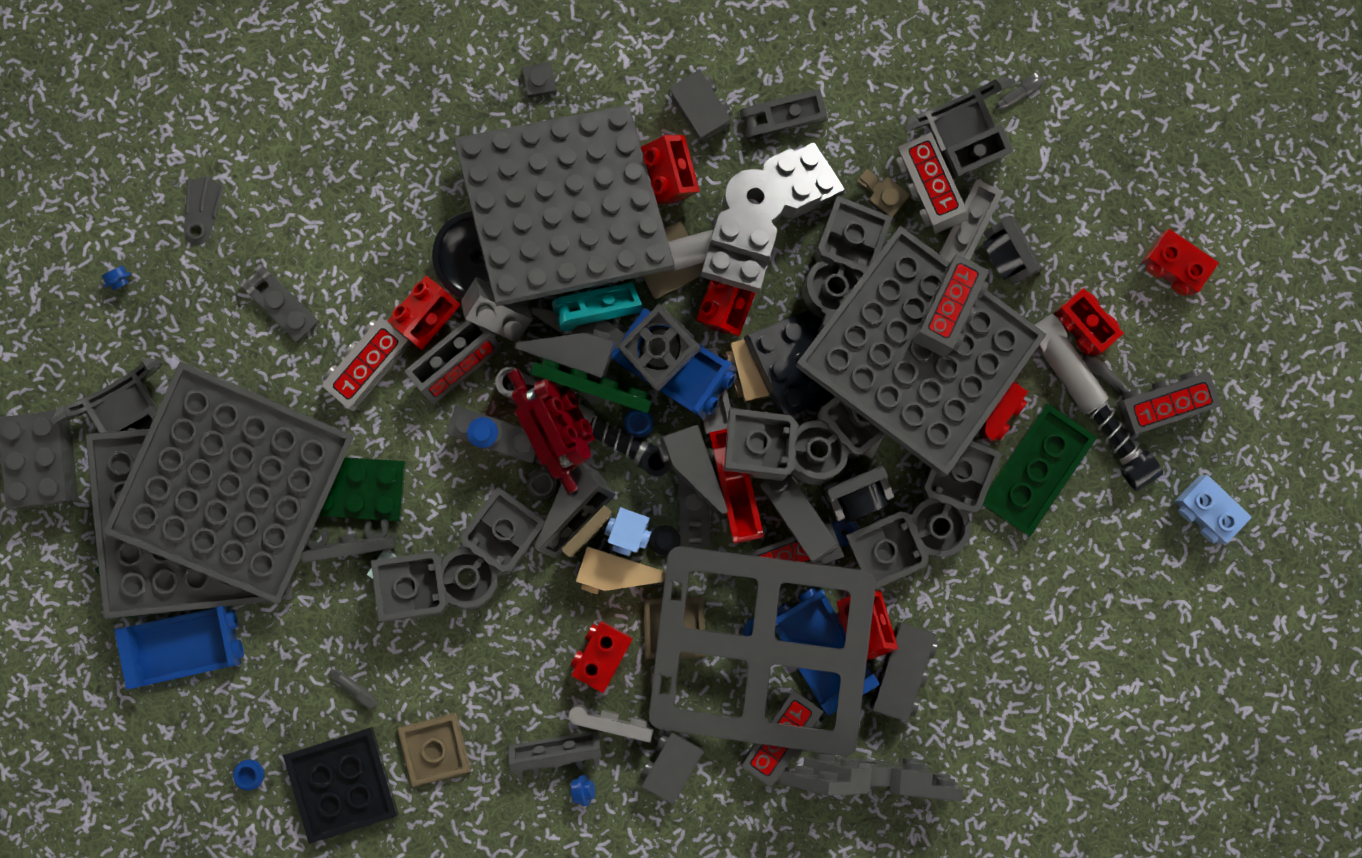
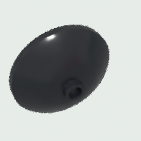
[432,211,489,298]

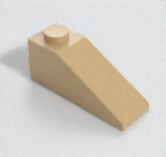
[576,547,666,594]

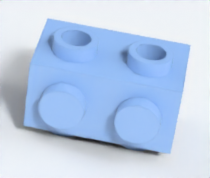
[1174,475,1252,544]
[605,507,651,556]

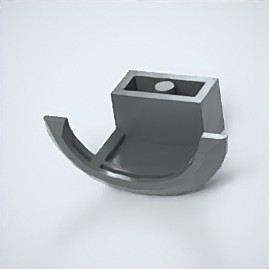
[905,77,1016,179]
[51,358,163,433]

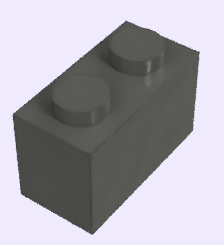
[669,69,733,144]
[461,277,533,342]
[640,731,704,805]

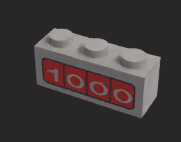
[896,132,968,234]
[321,317,412,411]

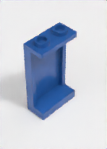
[612,308,737,420]
[775,587,880,716]
[114,606,244,690]

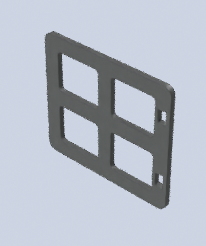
[649,546,876,756]

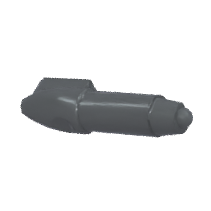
[995,73,1045,111]
[1083,355,1129,394]
[330,669,378,708]

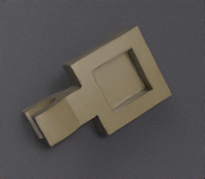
[857,169,910,217]

